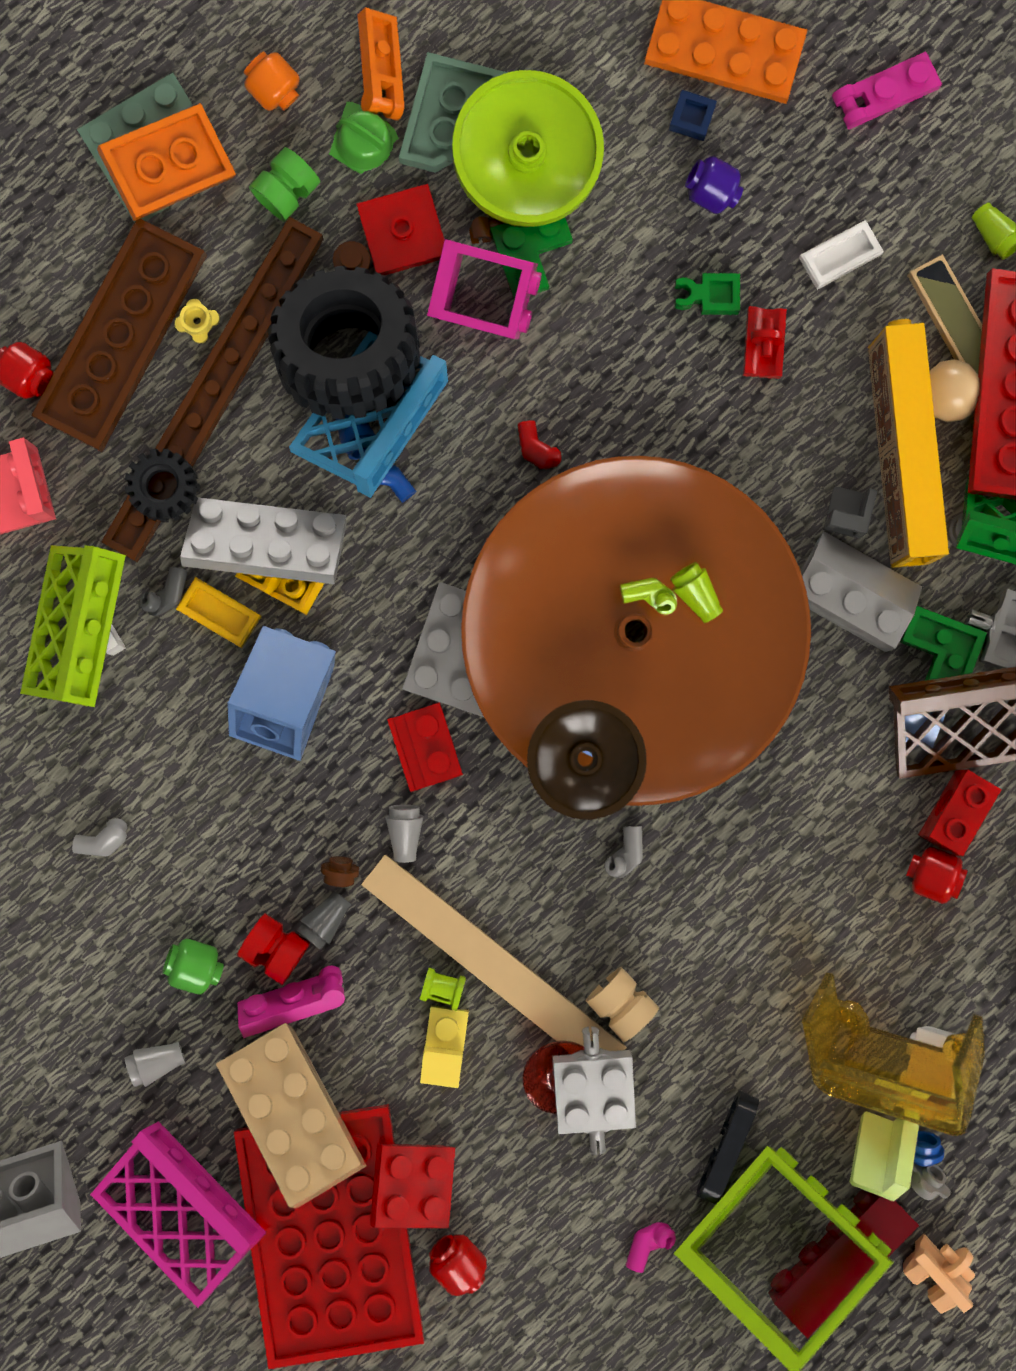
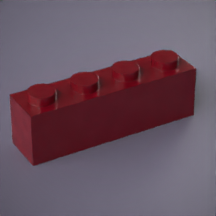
[768,1189,919,1339]

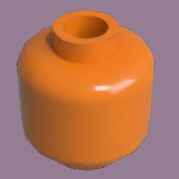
[243,51,300,111]

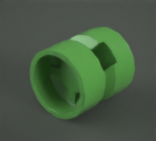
[248,147,320,222]

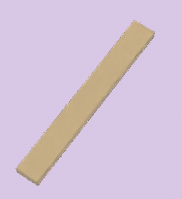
[361,854,627,1054]

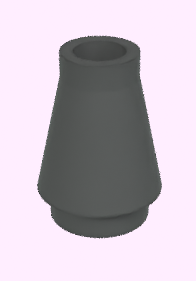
[296,891,351,950]

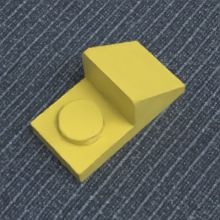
[420,1005,469,1088]

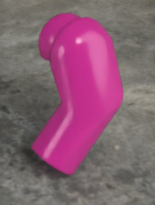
[625,1222,676,1273]

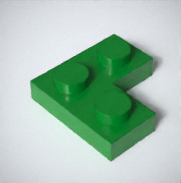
[490,217,573,300]
[899,606,987,681]

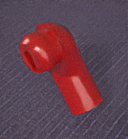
[517,420,562,469]

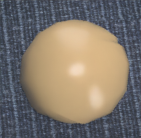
[930,359,980,422]

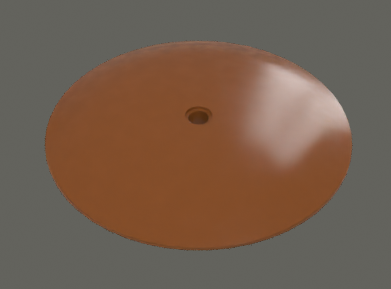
[461,456,811,806]

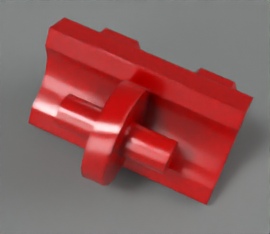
[743,306,787,379]

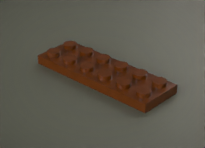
[31,218,207,452]

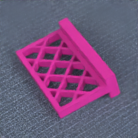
[90,1121,266,1308]

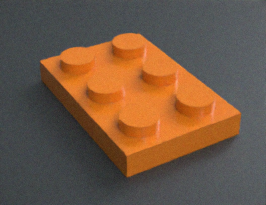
[97,103,236,221]

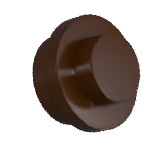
[333,241,371,271]
[320,856,359,887]

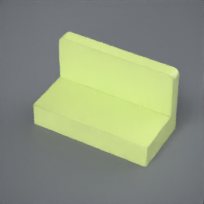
[850,1110,920,1201]

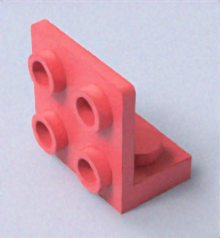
[0,437,56,535]

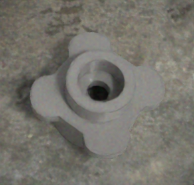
[911,1163,951,1200]

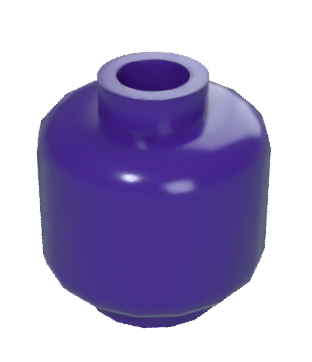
[685,156,743,214]

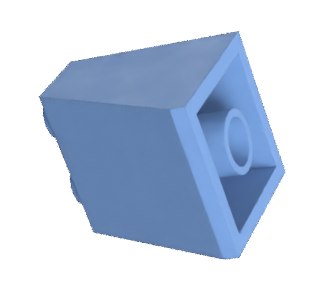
[228,626,336,761]

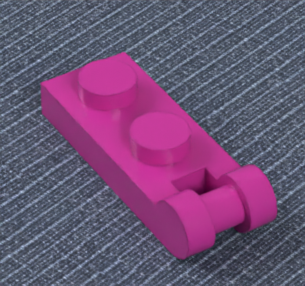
[832,51,942,130]
[238,965,345,1038]

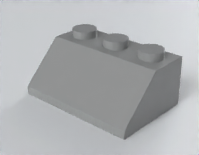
[801,531,922,652]
[0,1141,81,1258]

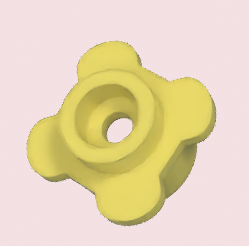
[175,299,220,343]

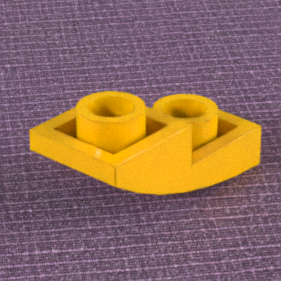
[235,573,324,615]

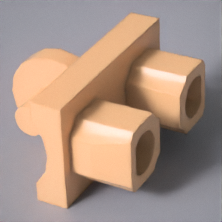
[903,1234,975,1314]

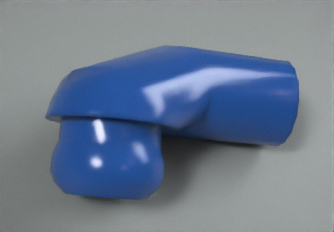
[380,465,417,503]

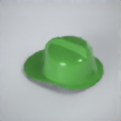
[329,102,398,174]

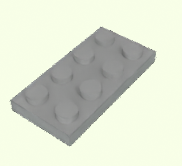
[180,498,346,584]

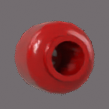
[0,342,54,399]
[906,847,968,904]
[429,1234,487,1296]

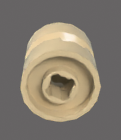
[585,967,659,1042]

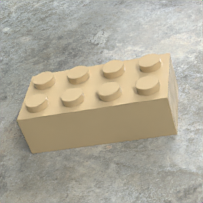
[216,1023,367,1208]

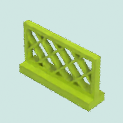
[20,545,126,707]

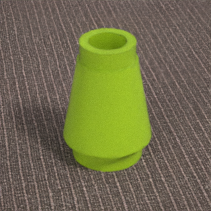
[972,202,1016,260]
[670,562,723,623]

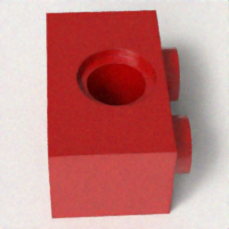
[918,769,1002,857]

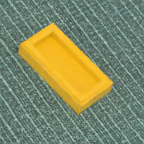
[176,577,262,648]

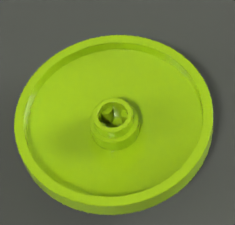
[452,70,604,227]

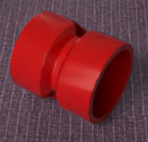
[237,913,311,985]

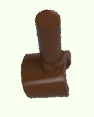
[469,216,504,244]

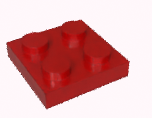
[370,1143,455,1228]

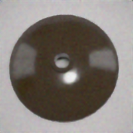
[527,700,647,820]

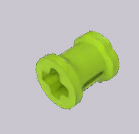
[420,967,466,1011]

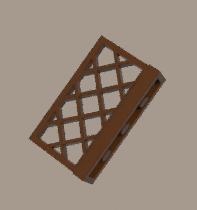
[889,667,1016,779]

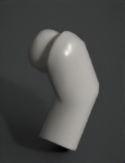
[72,818,127,857]
[604,826,643,878]

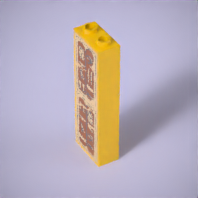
[868,319,949,568]

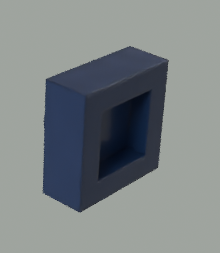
[669,90,717,142]

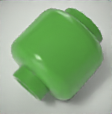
[162,939,224,995]

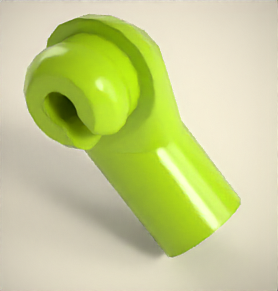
[620,578,677,615]

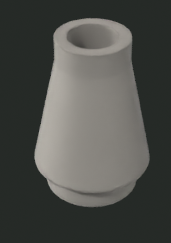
[385,804,424,863]
[125,1041,186,1087]

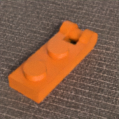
[357,7,404,121]

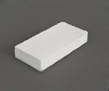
[799,220,884,290]

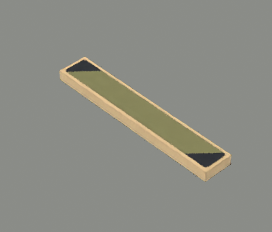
[907,255,982,374]

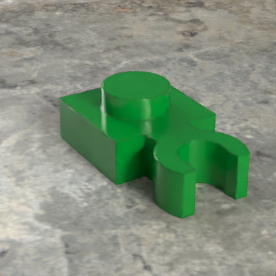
[674,273,740,315]

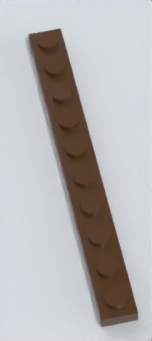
[101,216,324,563]

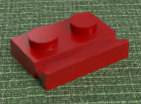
[387,702,463,792]

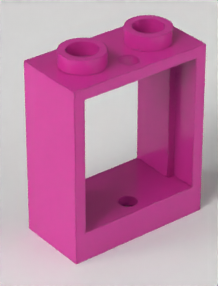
[427,239,542,339]

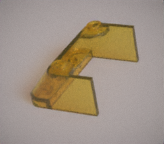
[802,972,985,1136]

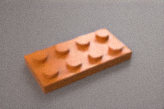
[644,0,808,104]

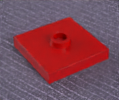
[356,184,445,276]

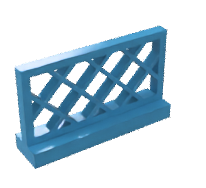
[289,331,448,498]

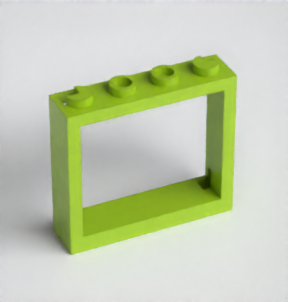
[674,1146,894,1371]

